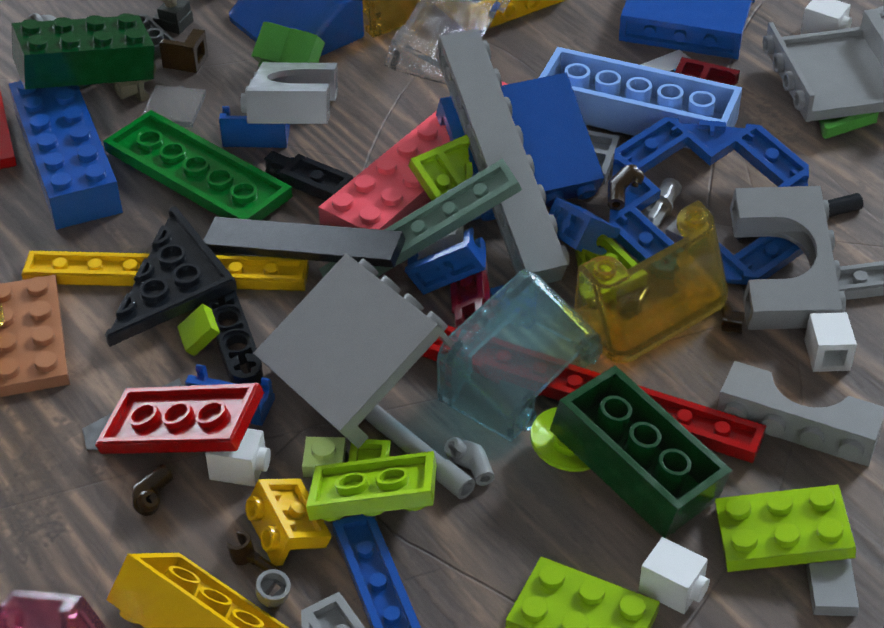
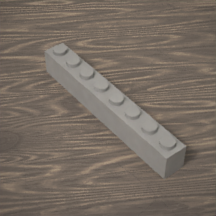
[436,28,569,288]

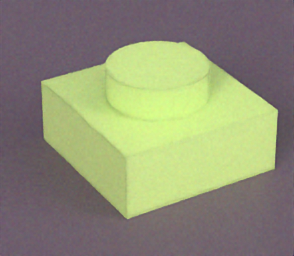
[302,436,346,477]

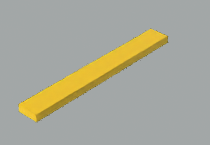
[21,251,309,291]

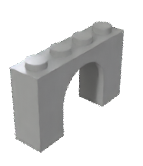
[240,62,338,124]
[730,186,846,330]

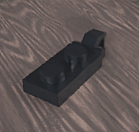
[264,151,354,201]

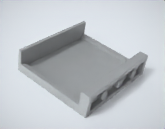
[762,9,884,122]
[253,253,454,448]

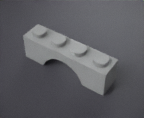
[717,361,884,467]

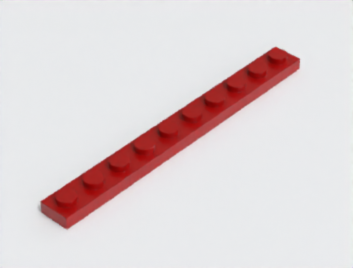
[422,325,767,463]

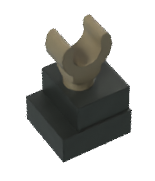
[153,0,193,35]

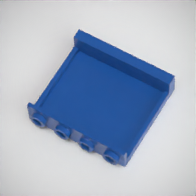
[619,0,755,60]
[436,72,604,221]

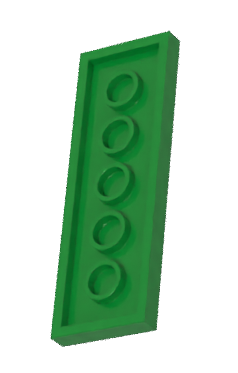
[103,110,293,220]

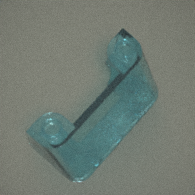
[437,269,603,442]

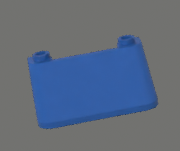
[229,0,364,57]

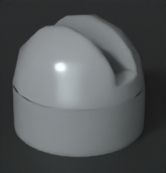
[255,569,291,608]

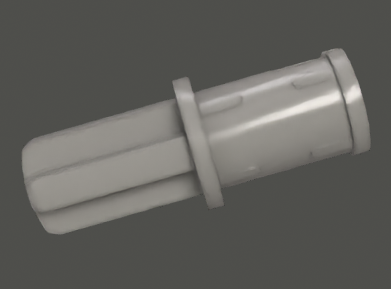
[643,178,682,227]

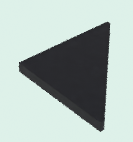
[105,206,237,347]

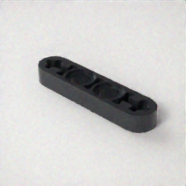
[204,290,263,385]

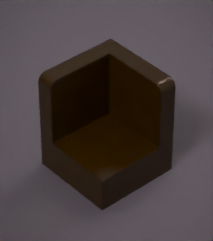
[159,29,208,73]

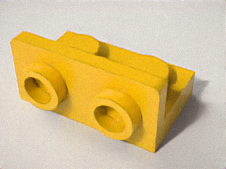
[245,478,332,566]

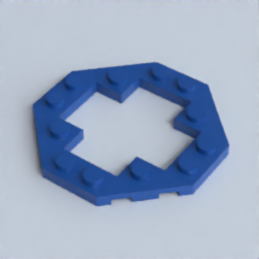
[609,117,809,285]

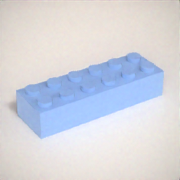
[539,47,742,149]

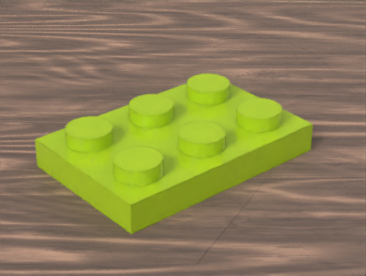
[306,451,437,521]
[715,484,856,572]
[505,556,660,628]

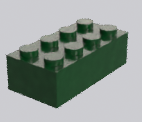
[11,13,155,89]
[550,365,732,538]

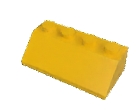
[106,552,289,628]

